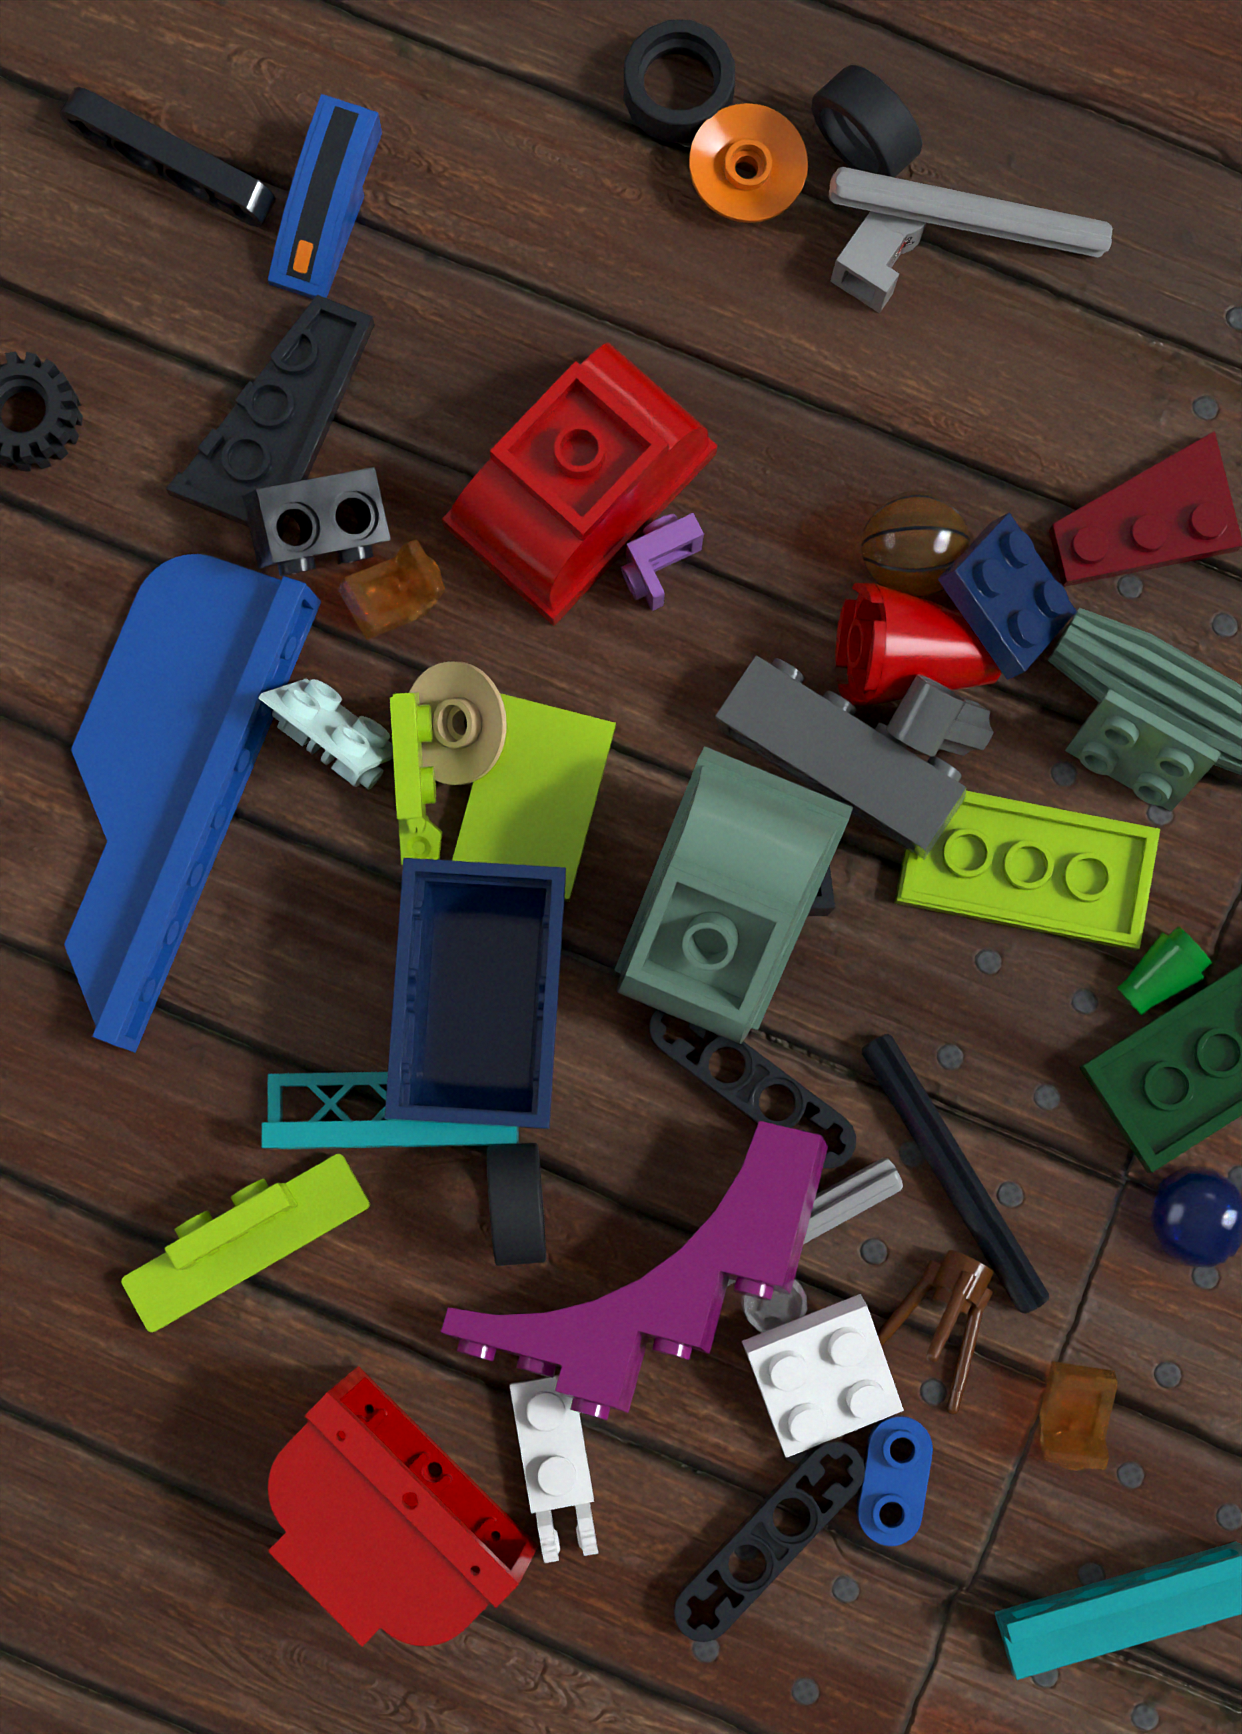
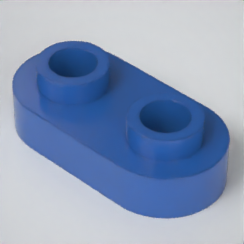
[856,1415,933,1546]

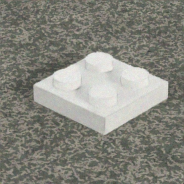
[742,1294,904,1458]

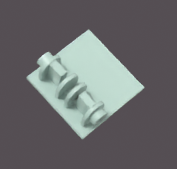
[259,678,393,790]

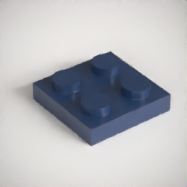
[938,512,1076,680]

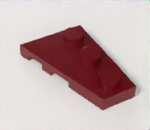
[1049,431,1242,587]

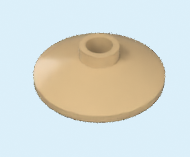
[409,662,507,785]

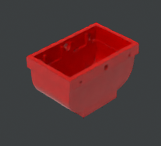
[442,342,718,626]
[268,1366,538,1647]

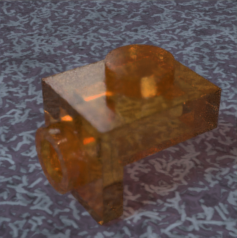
[337,539,445,640]
[1037,1361,1118,1470]

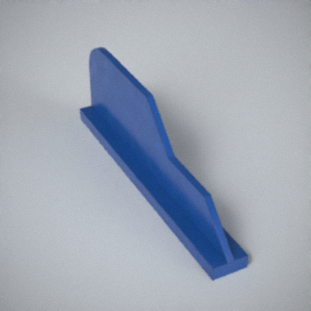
[64,554,321,1053]

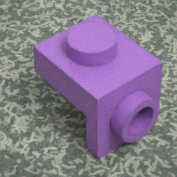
[621,513,704,611]

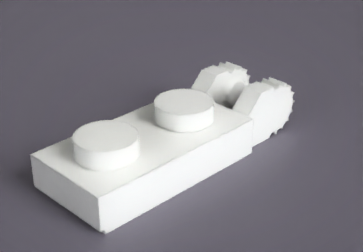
[510,1375,598,1563]

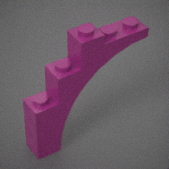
[441,1121,828,1420]

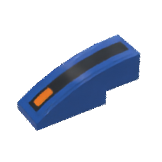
[268,94,382,299]

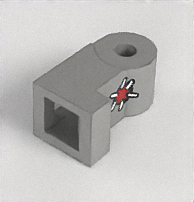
[830,211,927,313]

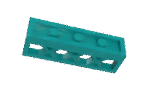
[262,1072,519,1150]
[994,1541,1242,1680]

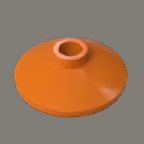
[689,103,808,223]

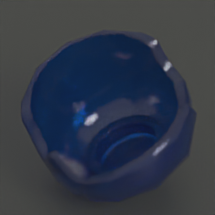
[1151,1166,1242,1268]

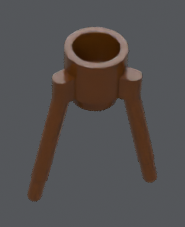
[877,1249,994,1415]

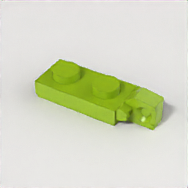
[390,692,442,865]

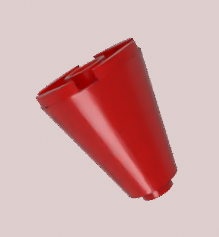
[835,583,1001,706]

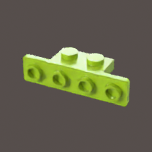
[121,1154,370,1332]

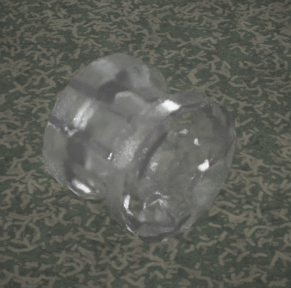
[741,1279,807,1333]

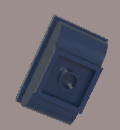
[385,858,566,1129]

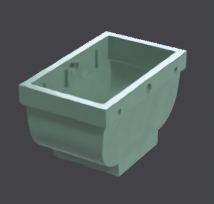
[614,746,853,1044]

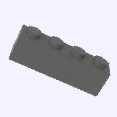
[715,655,967,860]

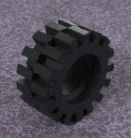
[0,351,83,471]

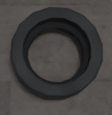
[624,19,735,143]
[811,64,923,178]
[487,1142,546,1266]

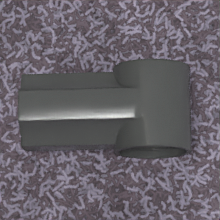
[886,674,994,756]

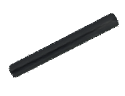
[862,1034,1049,1314]

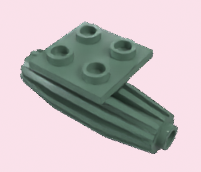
[1048,608,1242,812]

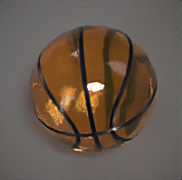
[861,490,970,598]

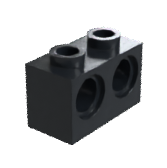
[242,467,391,576]

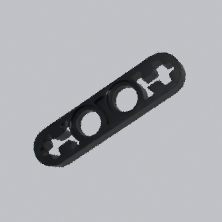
[59,87,276,227]
[649,1009,856,1169]
[673,1439,865,1642]

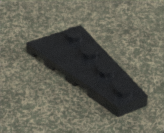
[166,295,375,539]

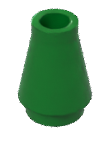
[1117,926,1212,1016]

